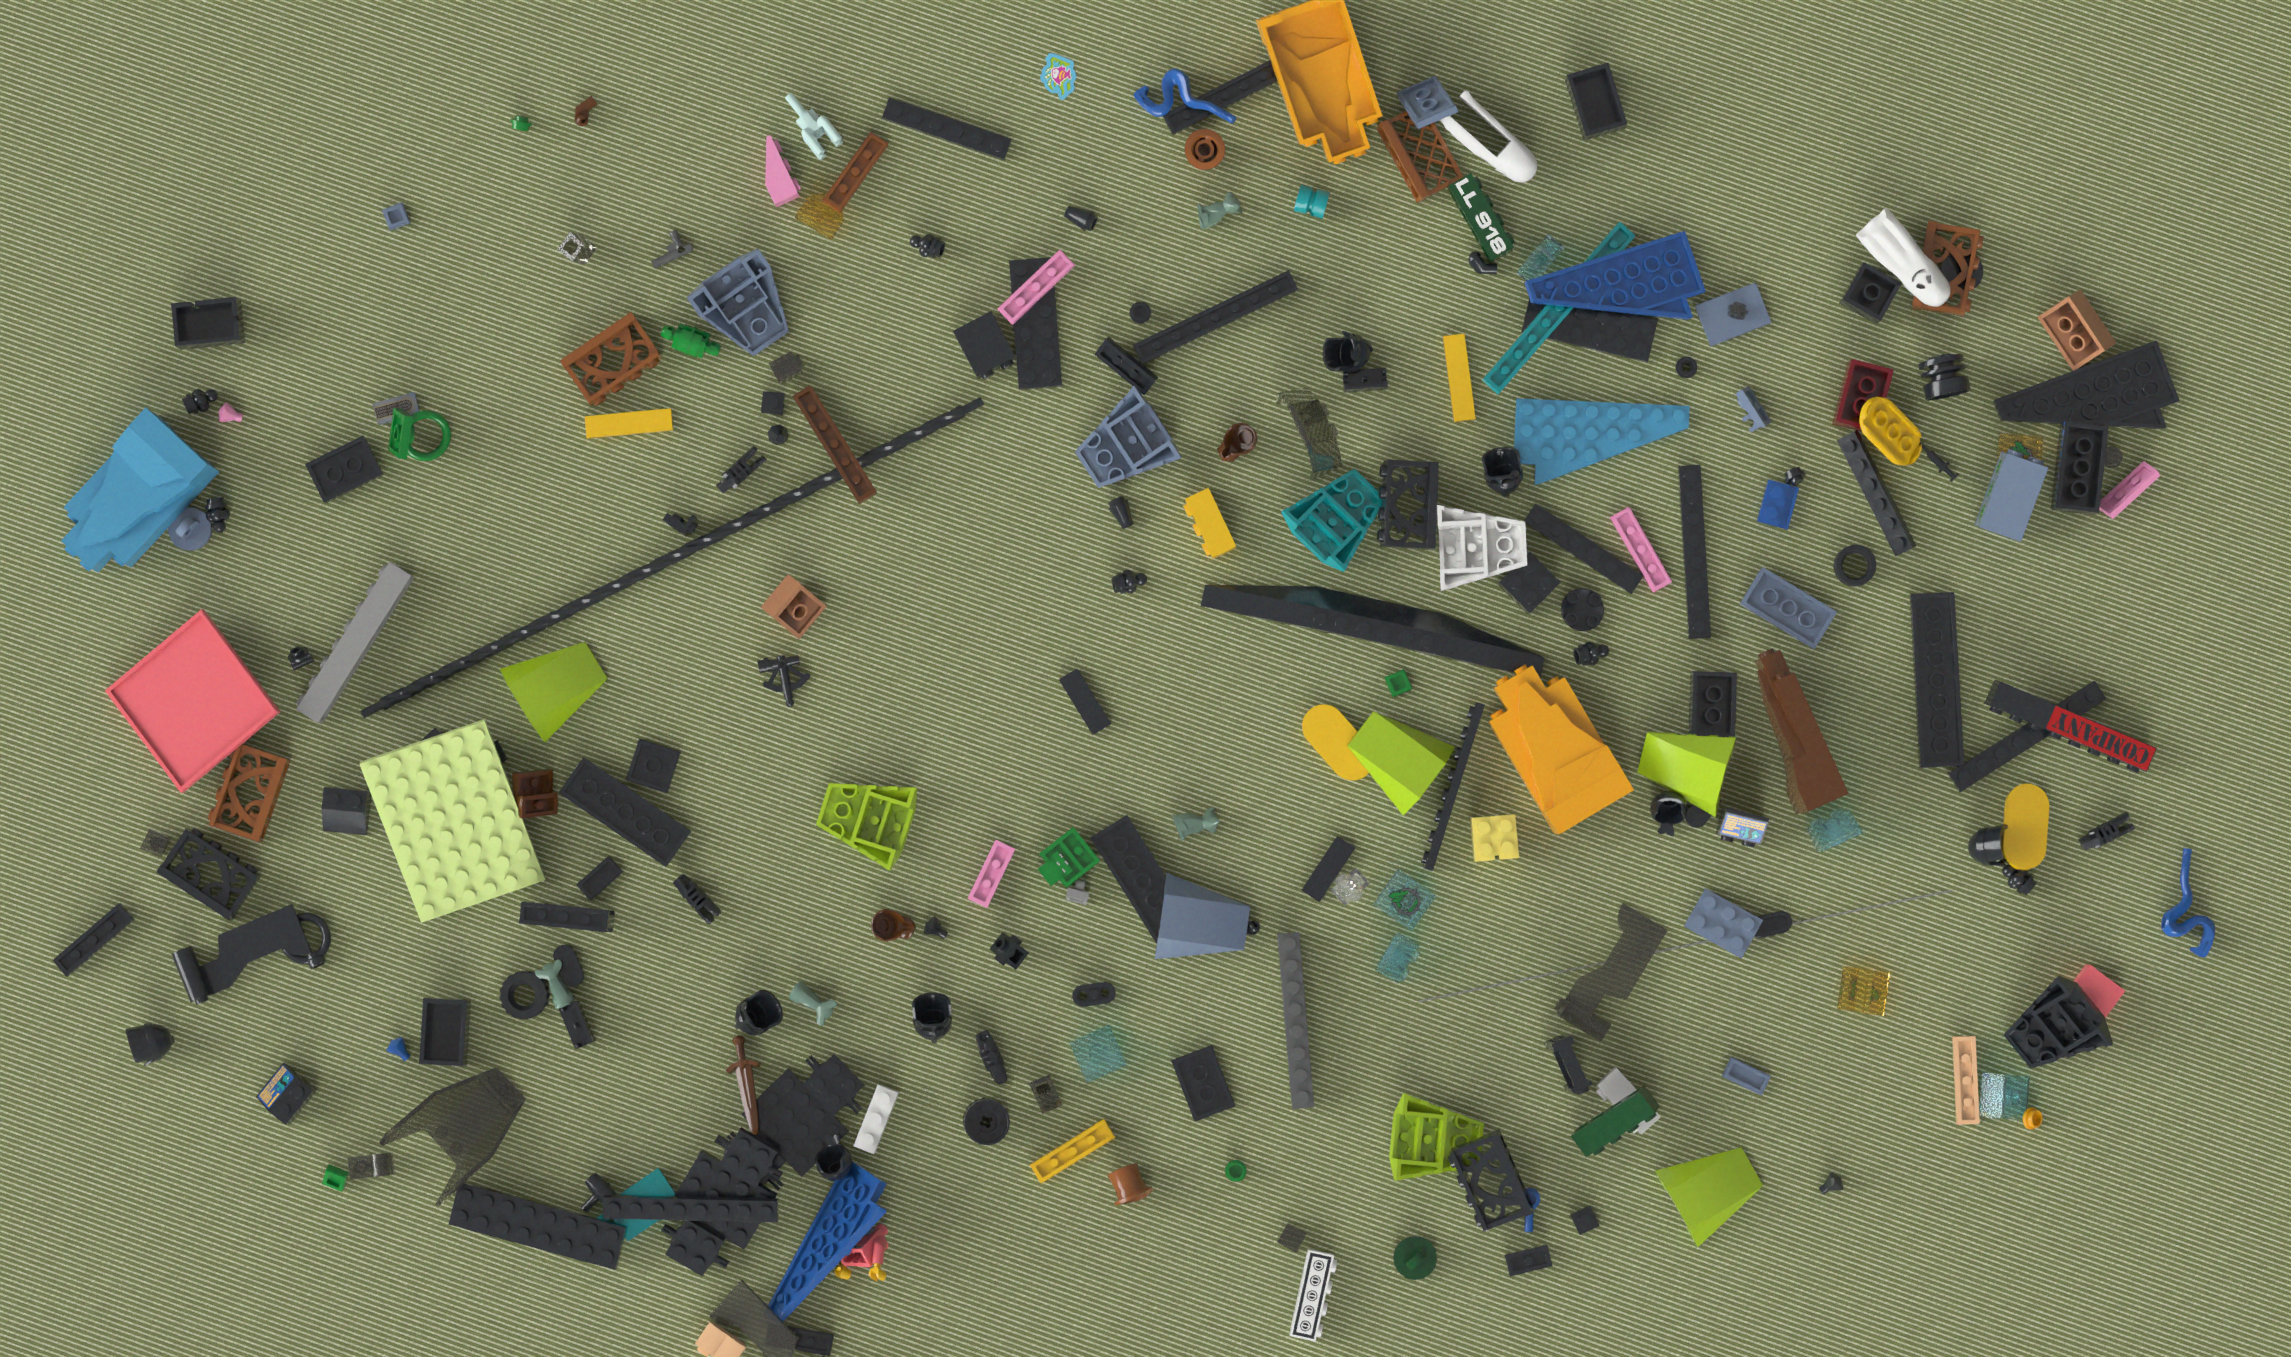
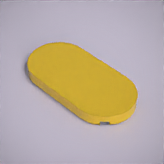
[1859,397,1922,466]
[1302,704,1369,781]
[2001,784,2050,870]

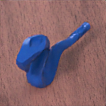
[1133,68,1236,124]
[2161,848,2215,958]

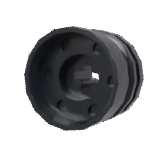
[1918,354,1971,401]
[962,1098,1010,1146]

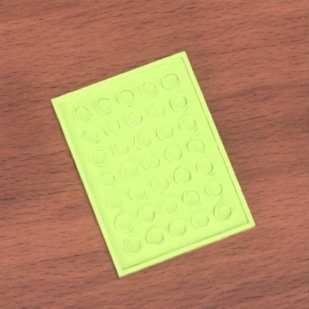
[360,719,545,923]

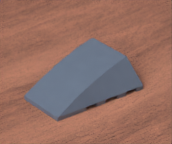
[1075,386,1182,488]
[1155,873,1250,959]

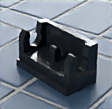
[1342,368,1388,393]
[559,1001,596,1050]

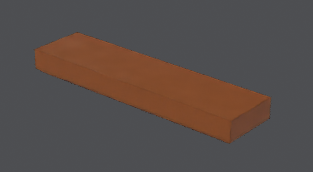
[822,132,889,213]

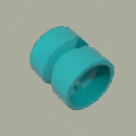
[1294,184,1330,219]

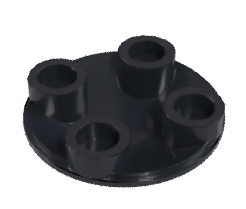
[1561,588,1604,631]

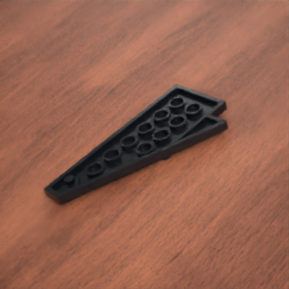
[1993,340,2180,429]

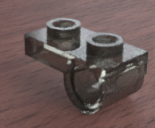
[348,1152,395,1179]

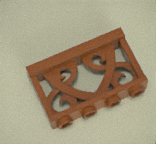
[1912,221,1984,317]
[560,312,662,406]
[208,744,291,843]

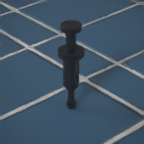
[1919,442,1959,482]

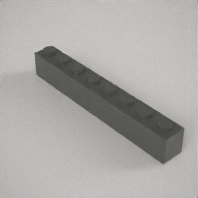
[1277,932,1314,1109]

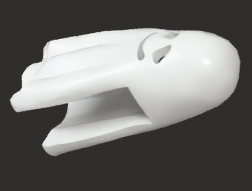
[1440,91,1538,183]
[1856,208,1951,307]

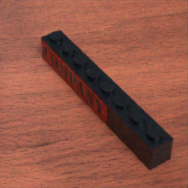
[1984,680,2157,773]

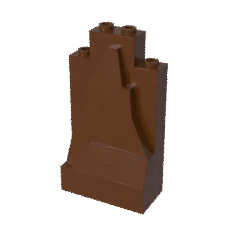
[1754,648,1849,814]

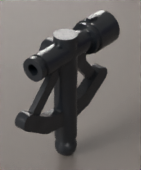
[757,655,810,707]

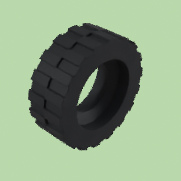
[499,971,550,1019]

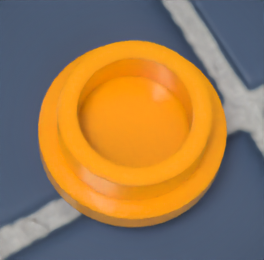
[2022,1107,2042,1129]

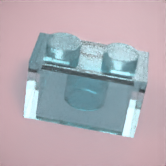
[1806,808,1863,852]
[1375,932,1421,983]
[1069,1025,1127,1083]
[1979,1073,2030,1120]

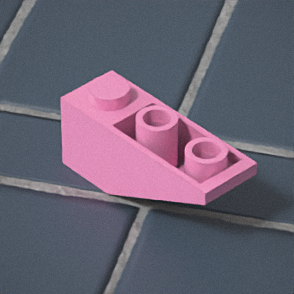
[765,135,801,208]

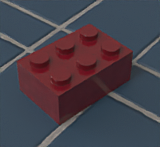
[1832,359,1894,432]

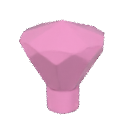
[219,402,243,422]

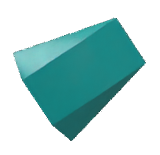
[1281,469,1382,572]

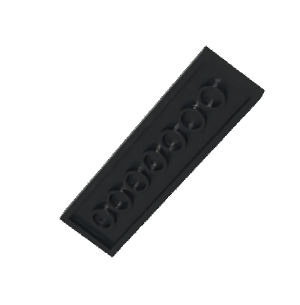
[1910,592,1964,768]
[449,1181,627,1270]

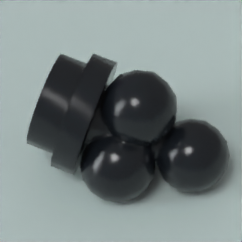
[910,234,945,258]
[182,389,218,414]
[205,497,230,533]
[1111,570,1147,594]
[1573,642,1609,666]
[2002,864,2037,896]

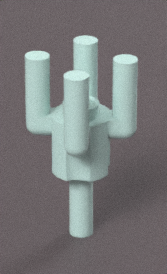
[785,93,843,160]

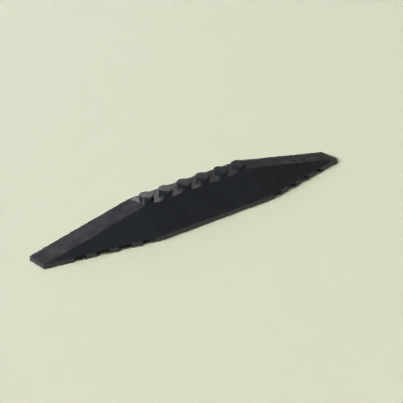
[1201,585,1545,677]

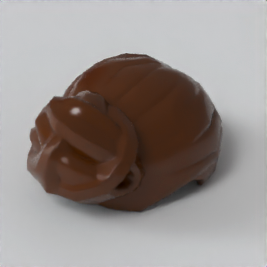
[1217,422,1258,462]
[871,909,916,942]

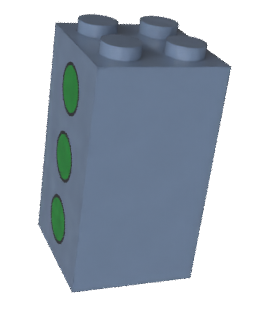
[1974,449,2048,542]

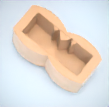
[695,1321,747,1357]

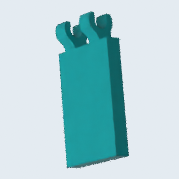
[597,1168,676,1241]

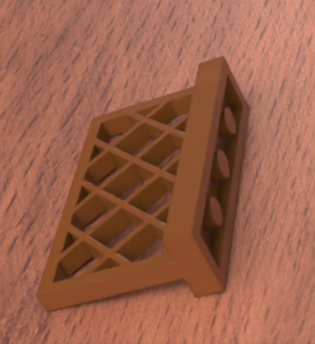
[1376,111,1464,203]

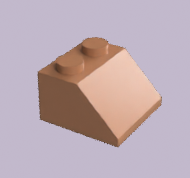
[760,574,827,639]

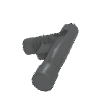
[651,230,694,269]

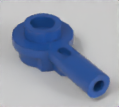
[1524,1188,1540,1232]

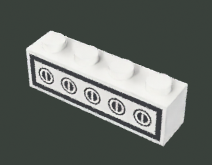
[1289,1248,1337,1342]

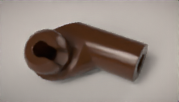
[574,96,598,127]

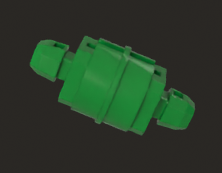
[661,323,721,358]

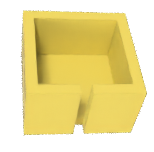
[1470,814,1519,862]

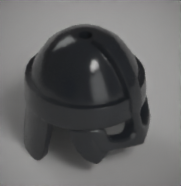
[1322,331,1373,372]
[1482,447,1523,498]
[1968,824,2008,866]
[734,990,783,1036]
[912,992,952,1044]
[125,1022,175,1066]

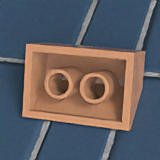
[2037,289,2116,371]

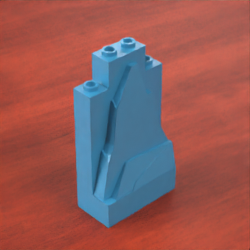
[61,407,219,572]

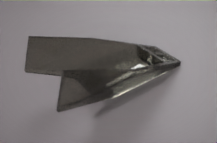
[1276,388,1343,480]
[379,1067,526,1207]

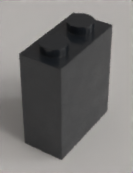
[953,311,1016,380]

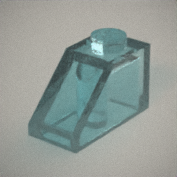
[1517,234,1565,281]

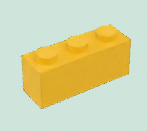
[1183,488,1236,559]

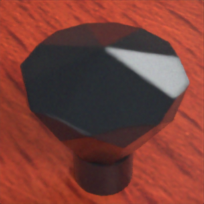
[767,424,788,445]
[923,916,948,939]
[1819,1172,1844,1195]

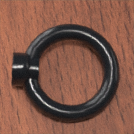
[282,912,331,969]

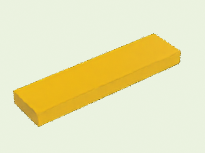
[1443,333,1476,422]
[585,408,673,439]
[1030,1119,1115,1183]

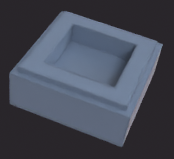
[382,202,411,231]

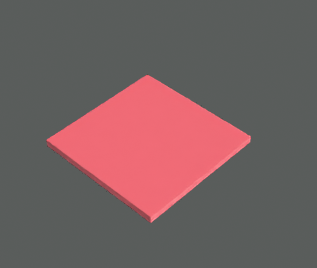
[105,609,281,793]

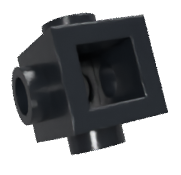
[990,932,1029,970]

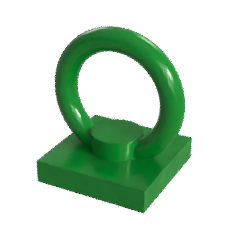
[388,408,451,461]

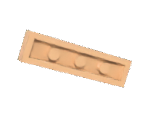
[1952,1036,1980,1125]

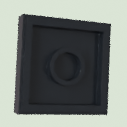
[626,739,681,793]

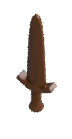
[726,1035,761,1135]

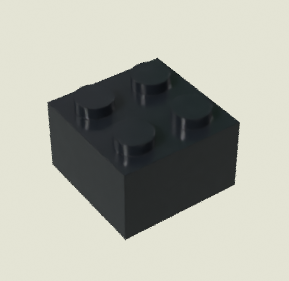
[1839,262,1902,325]
[1497,552,1561,615]

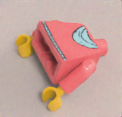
[834,1223,888,1282]

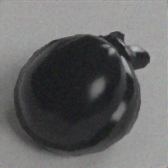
[1650,791,1688,836]
[815,1134,852,1181]

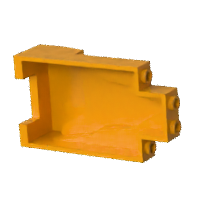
[1255,0,1382,164]
[1488,664,1634,835]

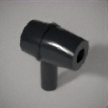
[581,1172,616,1212]

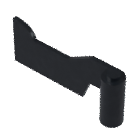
[171,904,312,1005]

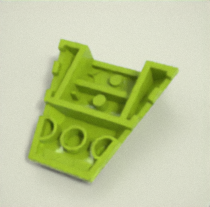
[500,642,608,743]
[1347,711,1455,816]
[1637,731,1737,817]
[816,783,917,871]
[1389,1093,1484,1181]
[1654,1147,1763,1247]

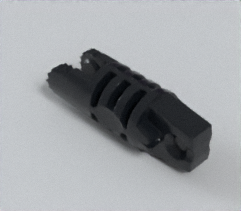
[716,446,767,494]
[2078,812,2135,850]
[673,874,721,924]
[975,1030,1008,1085]

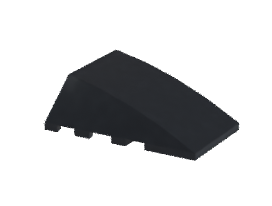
[2004,975,2113,1069]

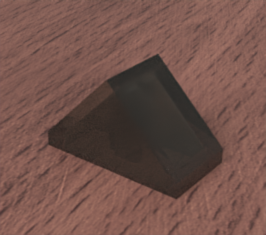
[1029,1074,1063,1114]

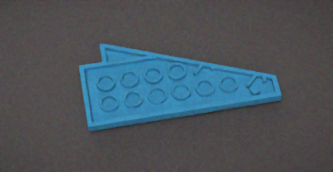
[1514,398,1690,485]

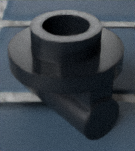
[288,646,314,670]

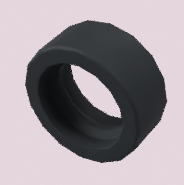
[1833,545,1877,587]

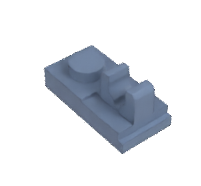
[1735,386,1772,432]

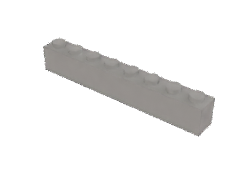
[296,562,415,724]

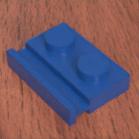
[1757,479,1799,530]

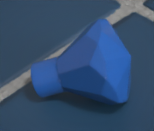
[386,1037,411,1061]

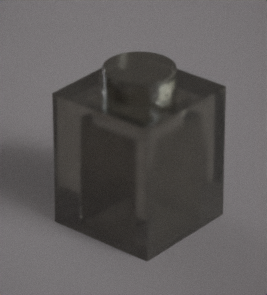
[558,232,597,265]
[768,351,804,385]

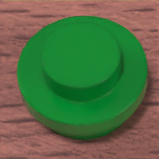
[510,115,532,131]
[1225,1160,1247,1182]

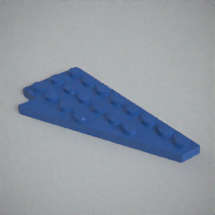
[1524,231,1706,320]
[764,1161,887,1324]

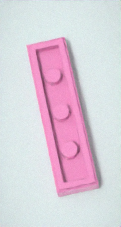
[997,250,1075,325]
[1610,507,1672,593]

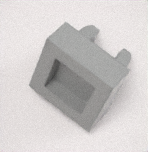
[1066,880,1089,905]

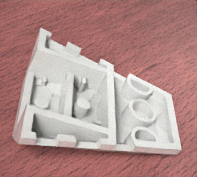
[1437,505,1527,591]

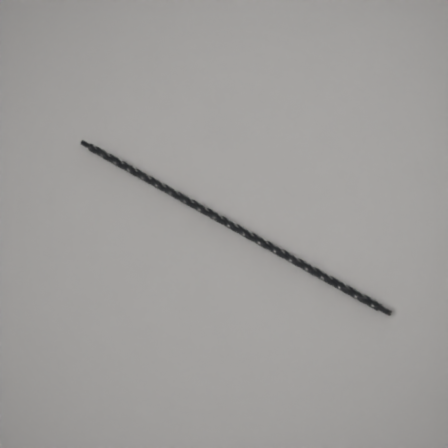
[361,397,984,718]

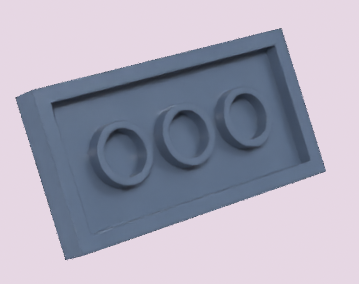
[1739,567,1837,650]

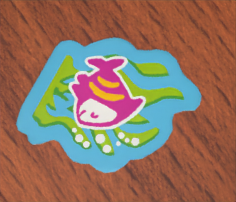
[1040,53,1076,100]

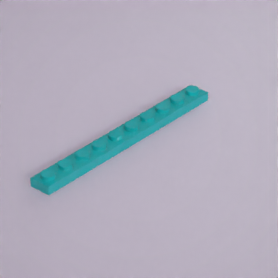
[1482,222,1636,395]

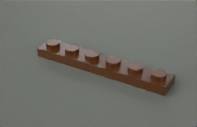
[792,385,878,505]

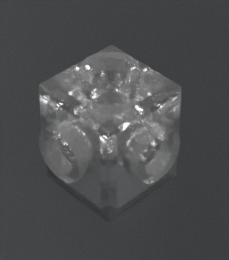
[1331,867,1370,906]

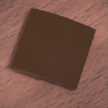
[512,769,558,818]

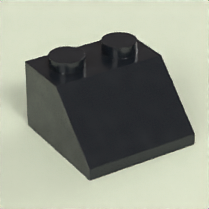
[321,787,371,835]

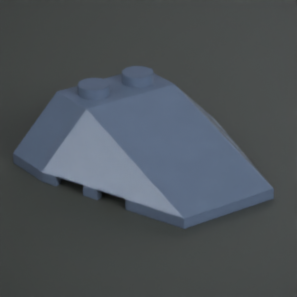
[686,248,789,356]

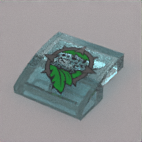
[1373,869,1436,931]

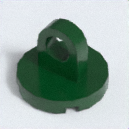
[1393,1236,1437,1280]

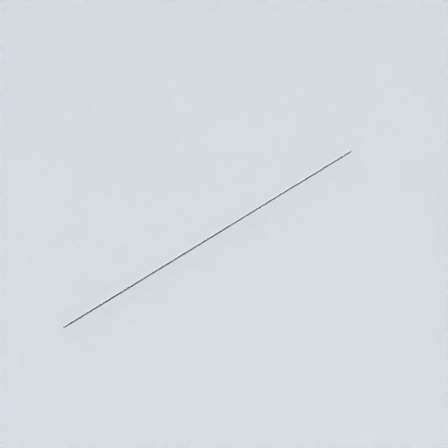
[1419,890,1952,1002]

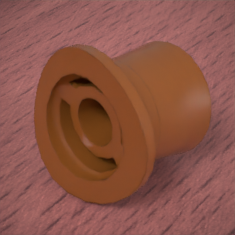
[1184,129,1225,170]
[1108,1163,1153,1205]

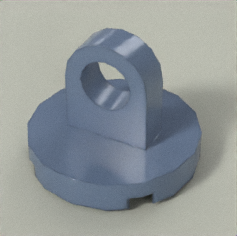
[168,507,212,551]

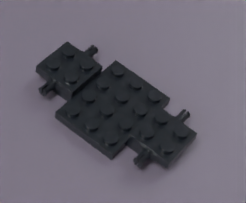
[726,1054,865,1191]
[661,1127,783,1277]

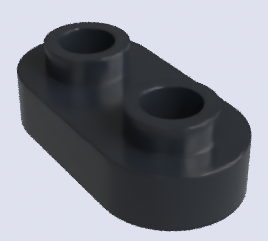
[1072,982,1116,1007]

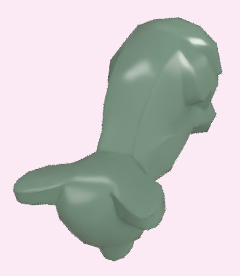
[1197,192,1242,229]
[1172,807,1220,841]
[535,959,575,1009]
[789,981,837,1026]

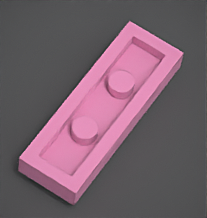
[2099,461,2160,519]
[967,840,1015,908]

